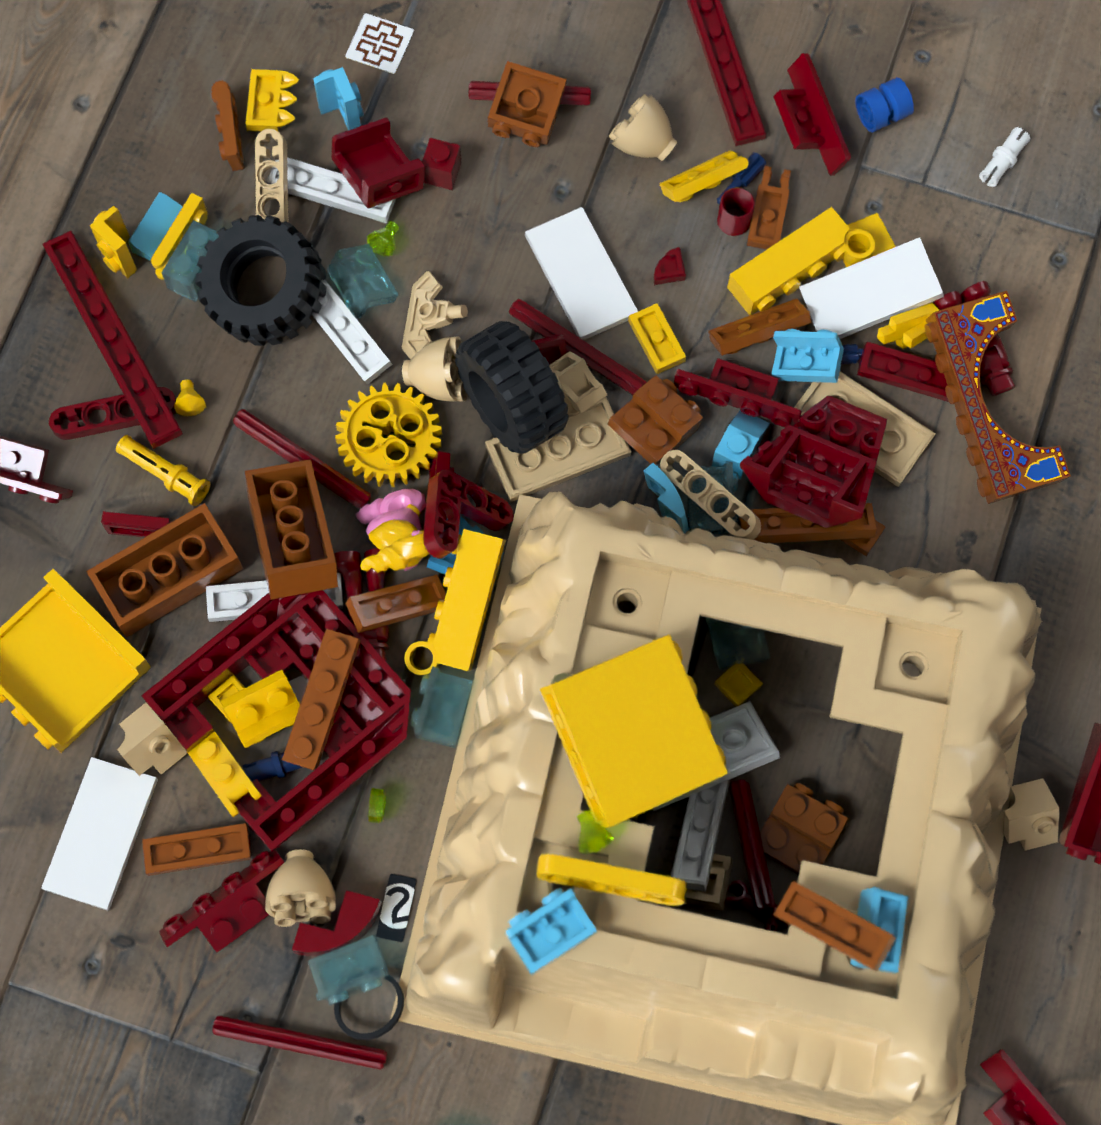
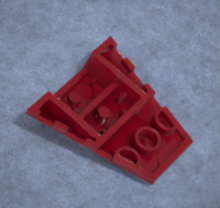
[740,395,888,528]

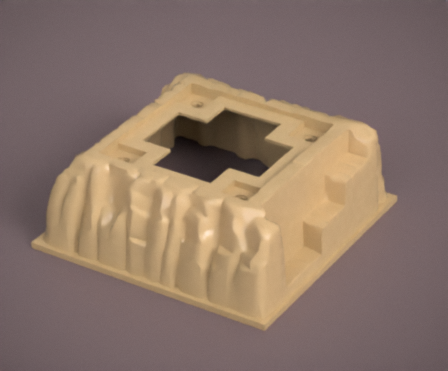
[390,492,1042,1125]

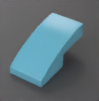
[644,462,689,534]

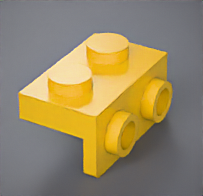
[90,206,137,278]

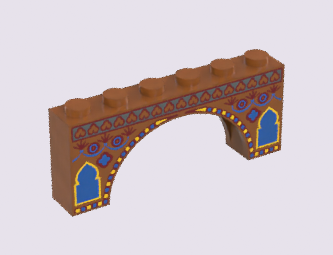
[925,291,1071,504]

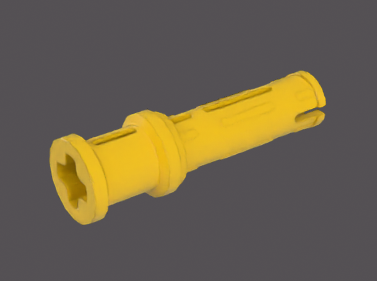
[116,435,210,506]

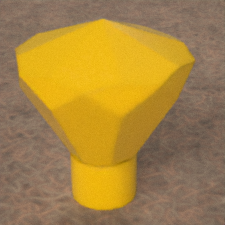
[174,379,206,416]

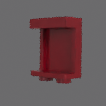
[331,118,425,209]

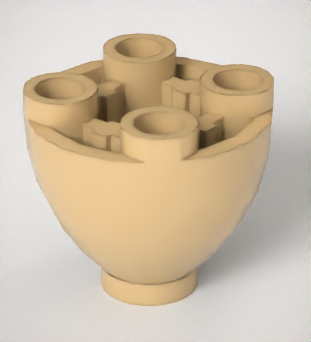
[608,94,678,161]
[402,336,468,402]
[265,850,336,927]

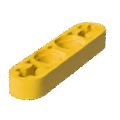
[536,854,686,906]

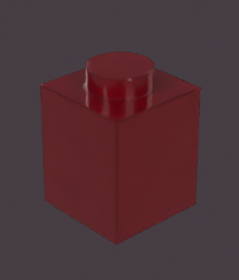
[422,138,461,191]

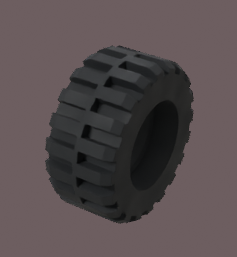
[195,215,327,346]
[455,321,569,454]

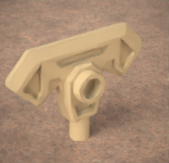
[401,271,468,359]

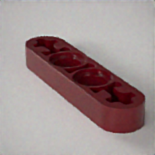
[49,387,176,440]

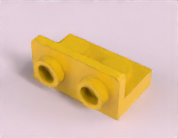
[221,669,300,748]

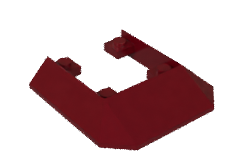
[141,590,411,852]

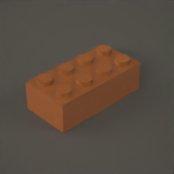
[245,459,338,599]
[86,503,243,638]

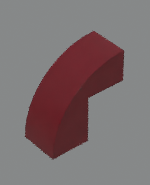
[292,890,382,956]

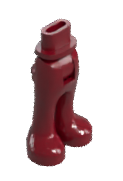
[933,281,1016,396]
[334,548,389,661]

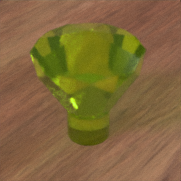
[367,221,399,257]
[577,811,614,854]

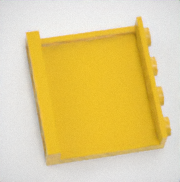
[0,569,151,753]
[540,634,728,829]

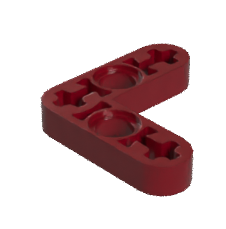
[423,469,514,559]

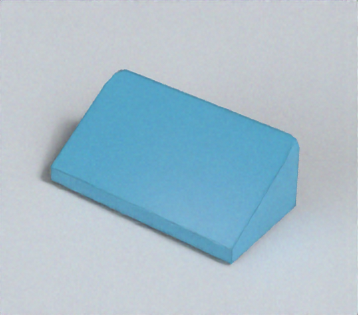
[129,192,183,261]
[851,887,908,973]

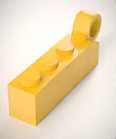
[727,207,875,315]
[404,529,506,675]

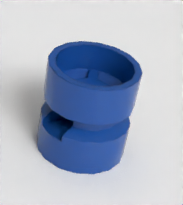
[855,77,914,132]

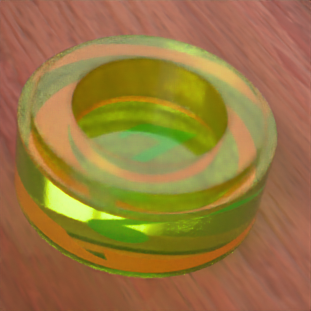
[368,788,386,823]

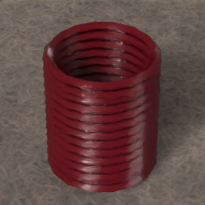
[717,187,755,236]

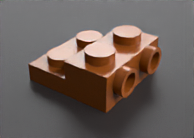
[488,61,567,147]
[607,375,703,465]
[760,783,848,875]

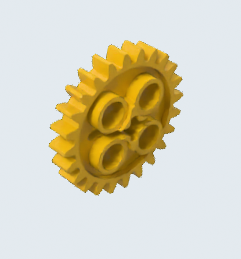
[335,383,442,488]

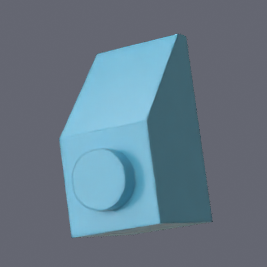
[711,410,770,480]

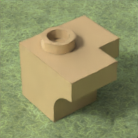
[549,351,607,413]
[117,703,187,776]
[1004,778,1059,851]
[684,854,733,911]

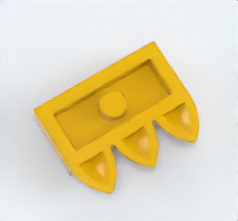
[246,69,299,131]

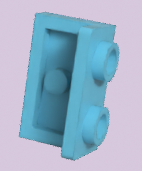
[313,67,364,130]
[772,329,844,383]
[506,888,597,975]

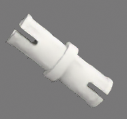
[979,127,1030,187]

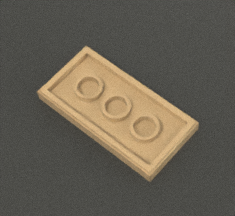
[794,372,936,487]
[485,397,631,503]

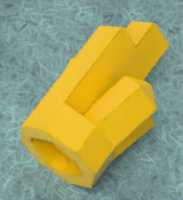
[877,302,939,349]

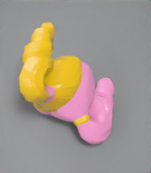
[356,489,429,573]

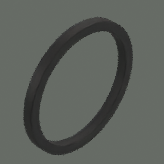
[334,970,404,1040]

